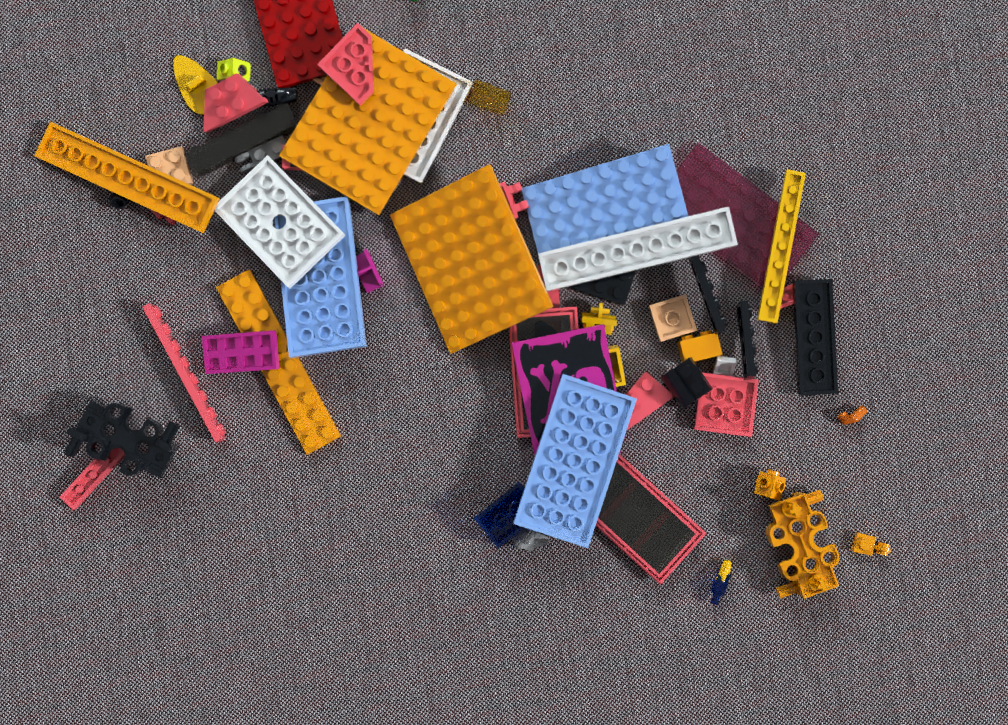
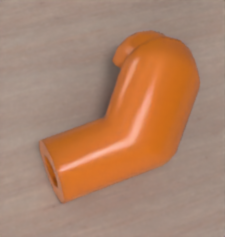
[838,406,867,425]

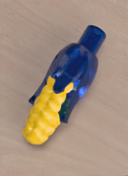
[710,560,732,605]

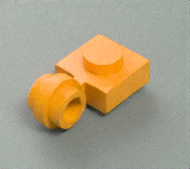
[851,532,891,556]

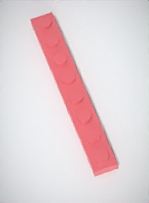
[142,303,226,442]

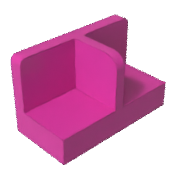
[356,248,385,294]

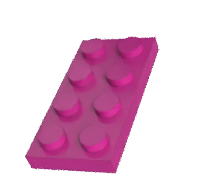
[202,330,280,374]

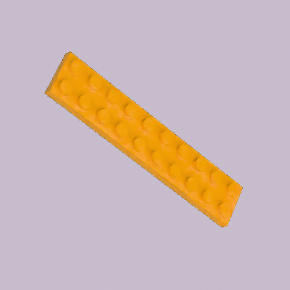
[34,122,220,234]
[216,269,341,455]

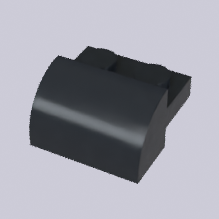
[661,357,713,410]

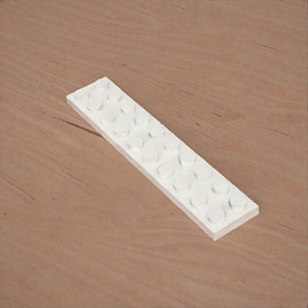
[538,207,738,292]

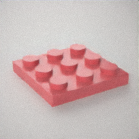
[694,373,759,437]

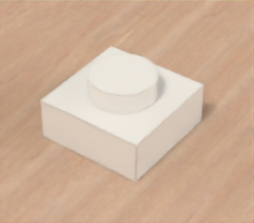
[713,356,737,376]

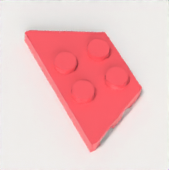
[203,73,268,133]

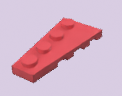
[625,371,674,430]

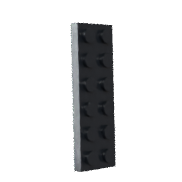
[793,279,838,396]

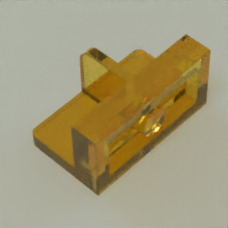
[469,79,511,115]

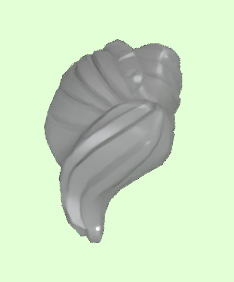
[512,527,552,552]

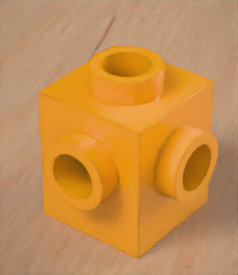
[754,469,786,500]

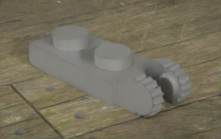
[235,135,286,173]

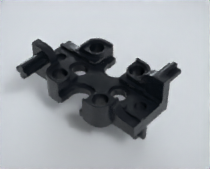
[64,400,180,478]

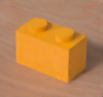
[677,330,723,362]

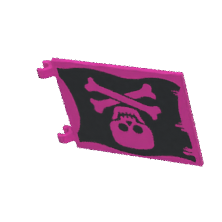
[512,324,626,456]

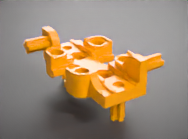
[766,489,840,599]

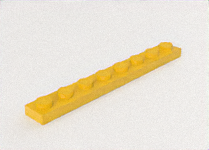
[757,169,806,324]

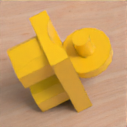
[581,302,617,335]

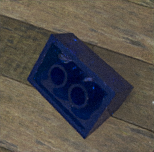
[474,481,525,549]

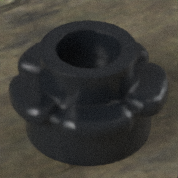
[109,192,128,209]

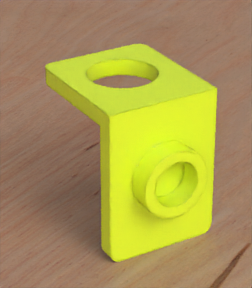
[216,58,251,82]

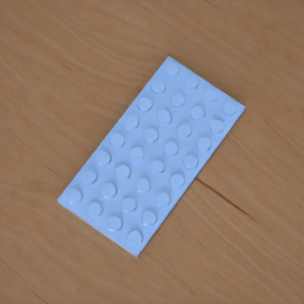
[522,144,688,253]
[274,196,367,358]
[513,374,637,548]

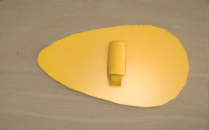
[174,55,217,115]

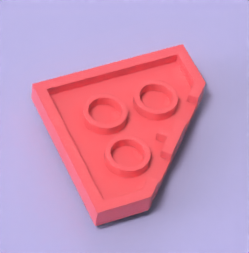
[317,23,374,107]

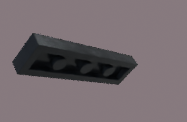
[736,301,758,380]

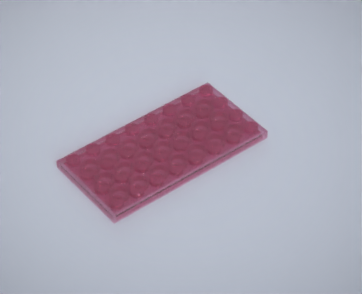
[676,142,819,287]

